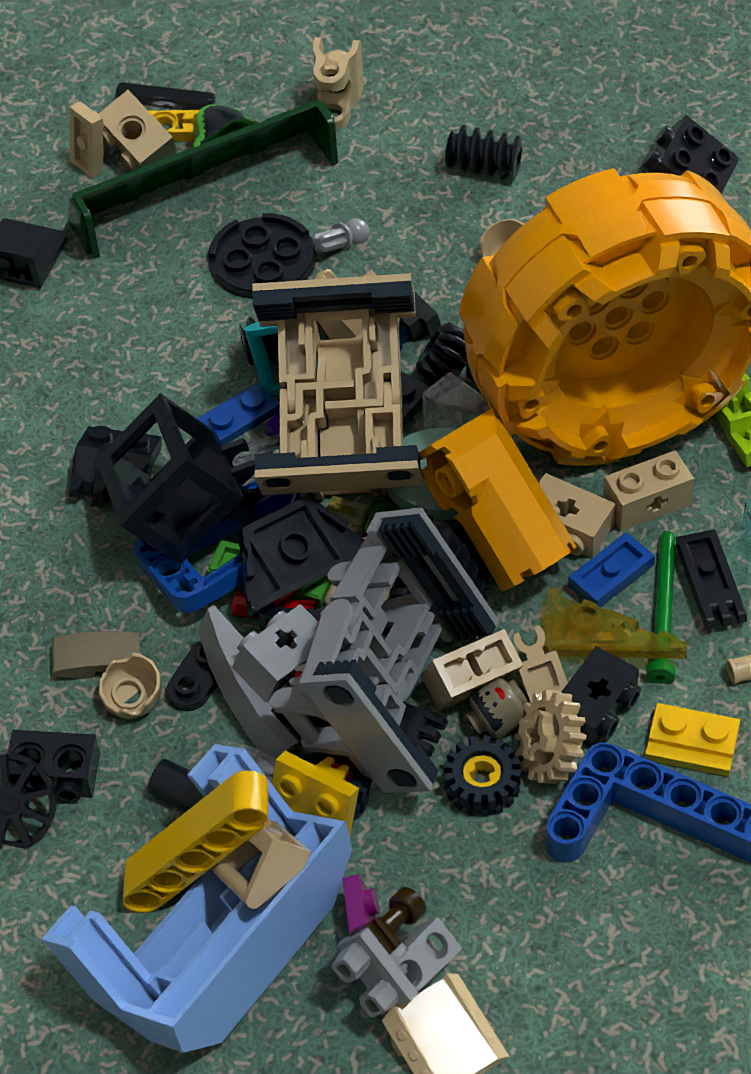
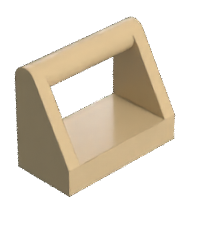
[213,819,311,909]

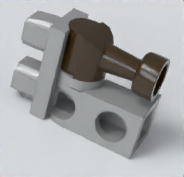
[331,887,462,1017]

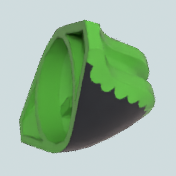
[192,104,261,149]

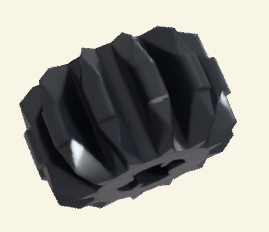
[416,322,468,389]

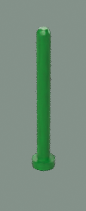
[646,531,676,684]

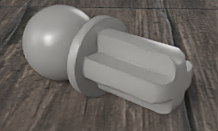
[312,218,370,253]

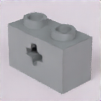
[232,604,319,703]

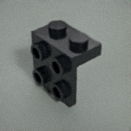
[641,115,738,194]

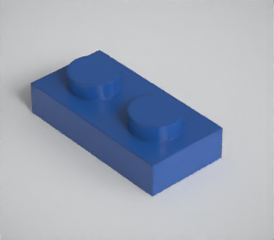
[197,382,280,445]
[568,532,655,610]

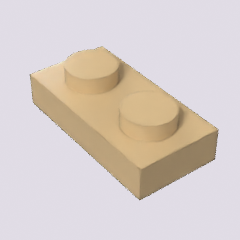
[69,101,104,179]

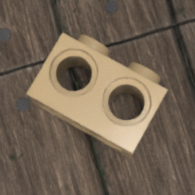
[421,629,524,712]

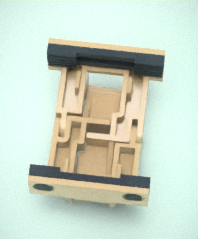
[252,273,422,500]

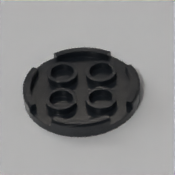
[208,213,317,299]

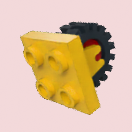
[272,751,372,837]

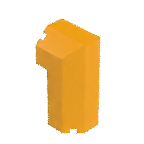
[418,408,577,592]

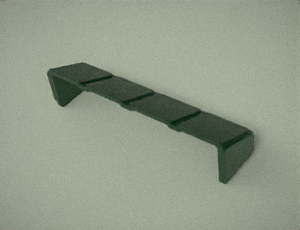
[68,100,338,259]

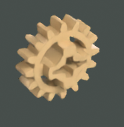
[515,690,587,784]

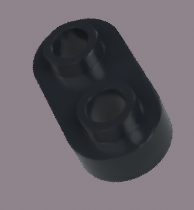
[167,641,218,711]

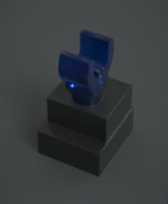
[399,291,441,351]

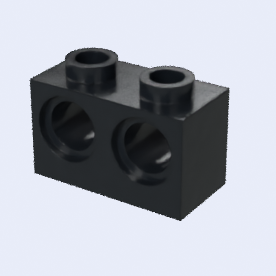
[7,730,101,802]

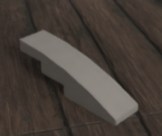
[198,605,298,769]

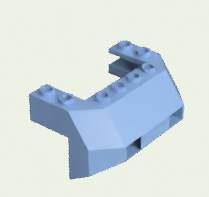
[41,744,352,1053]

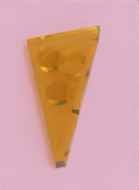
[543,587,688,659]

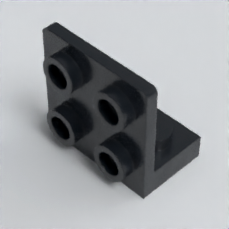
[0,218,68,288]

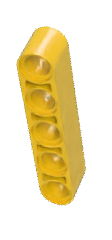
[123,771,268,913]

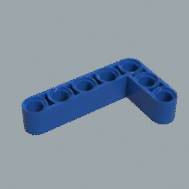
[546,742,751,863]

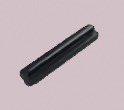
[116,82,216,110]

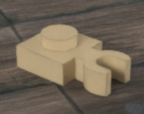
[514,625,568,703]

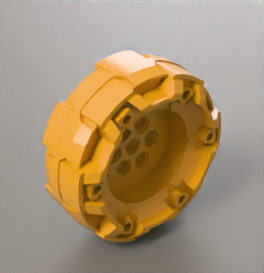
[459,168,751,466]

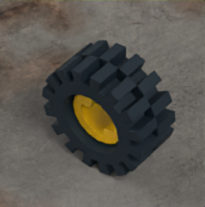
[443,735,521,817]

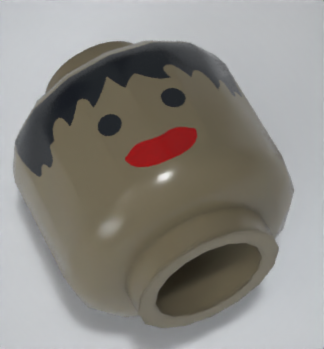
[466,678,529,740]

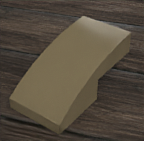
[52,631,140,679]

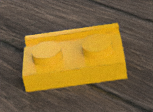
[645,703,740,777]

